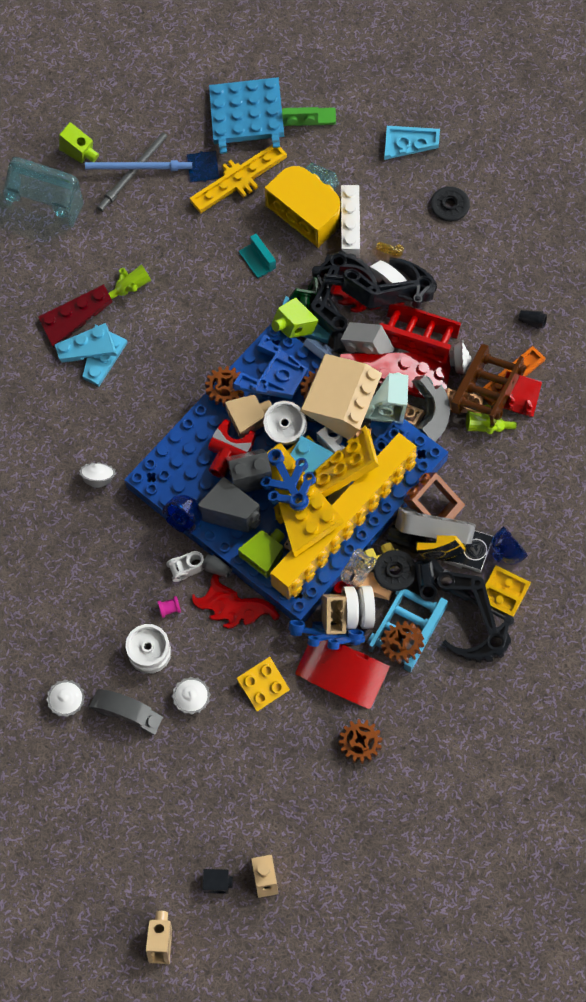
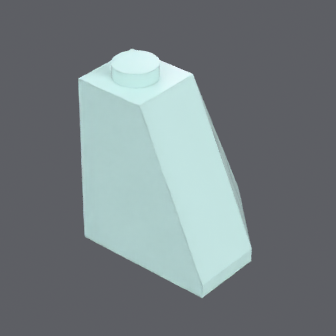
[365,373,408,424]

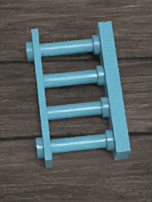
[367,587,448,673]

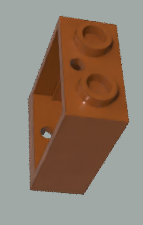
[403,472,465,519]

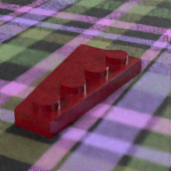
[38,284,113,348]

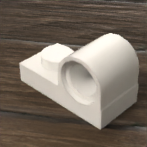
[317,426,345,453]

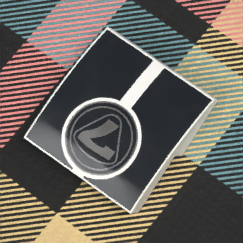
[443,531,494,573]

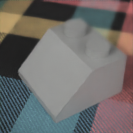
[341,322,394,354]

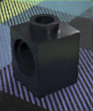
[203,869,233,894]

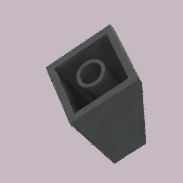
[226,449,272,493]
[198,477,261,533]

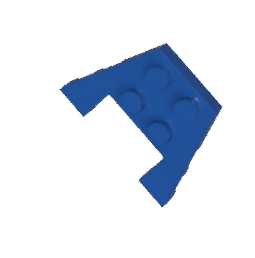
[233,334,308,399]

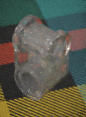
[341,548,376,588]

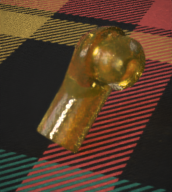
[376,242,405,257]

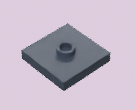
[303,339,339,359]

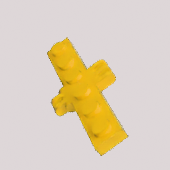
[190,144,287,214]

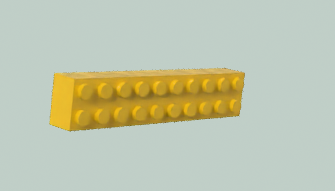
[270,433,417,600]

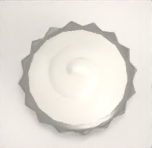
[450,340,472,376]
[79,462,116,488]
[171,677,211,715]
[46,679,85,717]

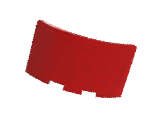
[295,634,390,709]

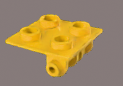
[237,656,290,711]

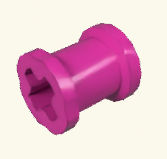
[157,596,181,618]

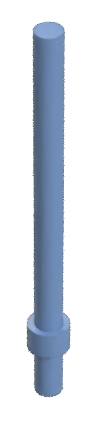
[85,160,192,171]

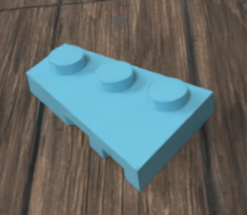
[384,126,440,160]
[55,323,117,363]
[290,436,334,473]

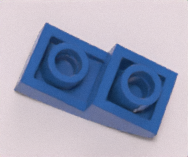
[373,421,408,456]

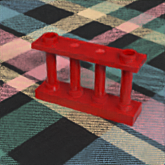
[379,303,461,363]

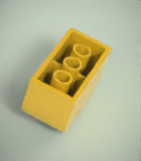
[264,166,340,248]

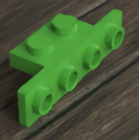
[282,107,336,126]

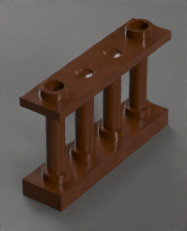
[451,344,526,426]

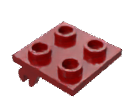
[501,371,542,418]

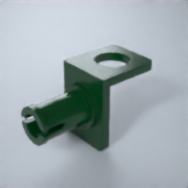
[289,277,318,312]

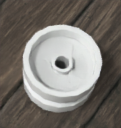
[263,401,308,446]
[341,585,375,630]
[126,624,171,674]

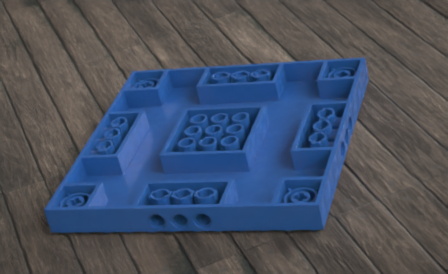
[124,323,448,623]

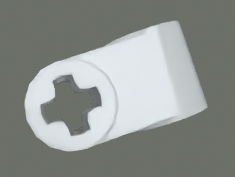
[166,551,204,582]

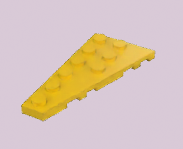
[274,425,379,524]
[267,443,344,557]

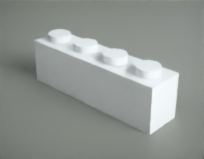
[341,185,360,259]

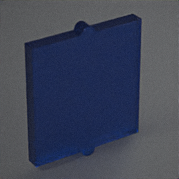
[187,151,219,182]

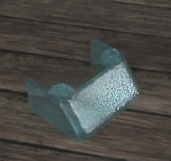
[3,157,84,227]

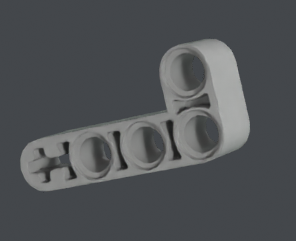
[395,507,476,544]

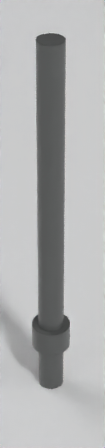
[97,132,168,212]

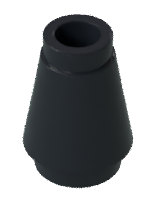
[518,310,547,329]

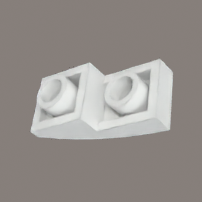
[370,260,407,284]

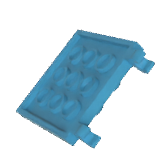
[209,77,284,154]

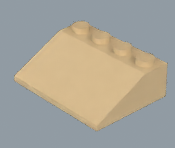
[300,354,382,440]

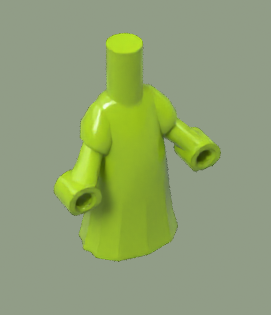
[109,264,152,299]
[466,405,517,434]

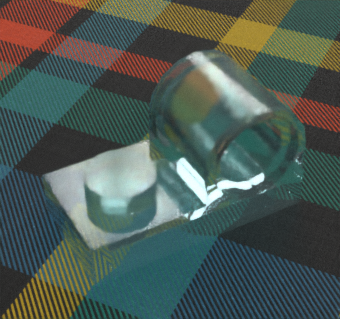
[305,162,339,190]

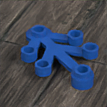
[261,449,316,511]
[289,620,365,650]

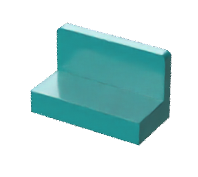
[239,234,276,278]

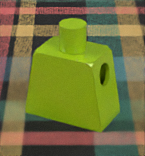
[59,122,99,163]
[271,298,318,338]
[238,529,285,578]

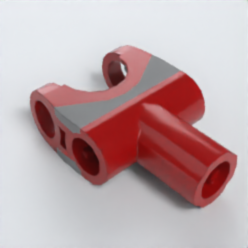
[208,419,256,478]

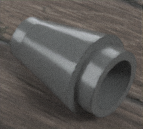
[202,554,232,578]

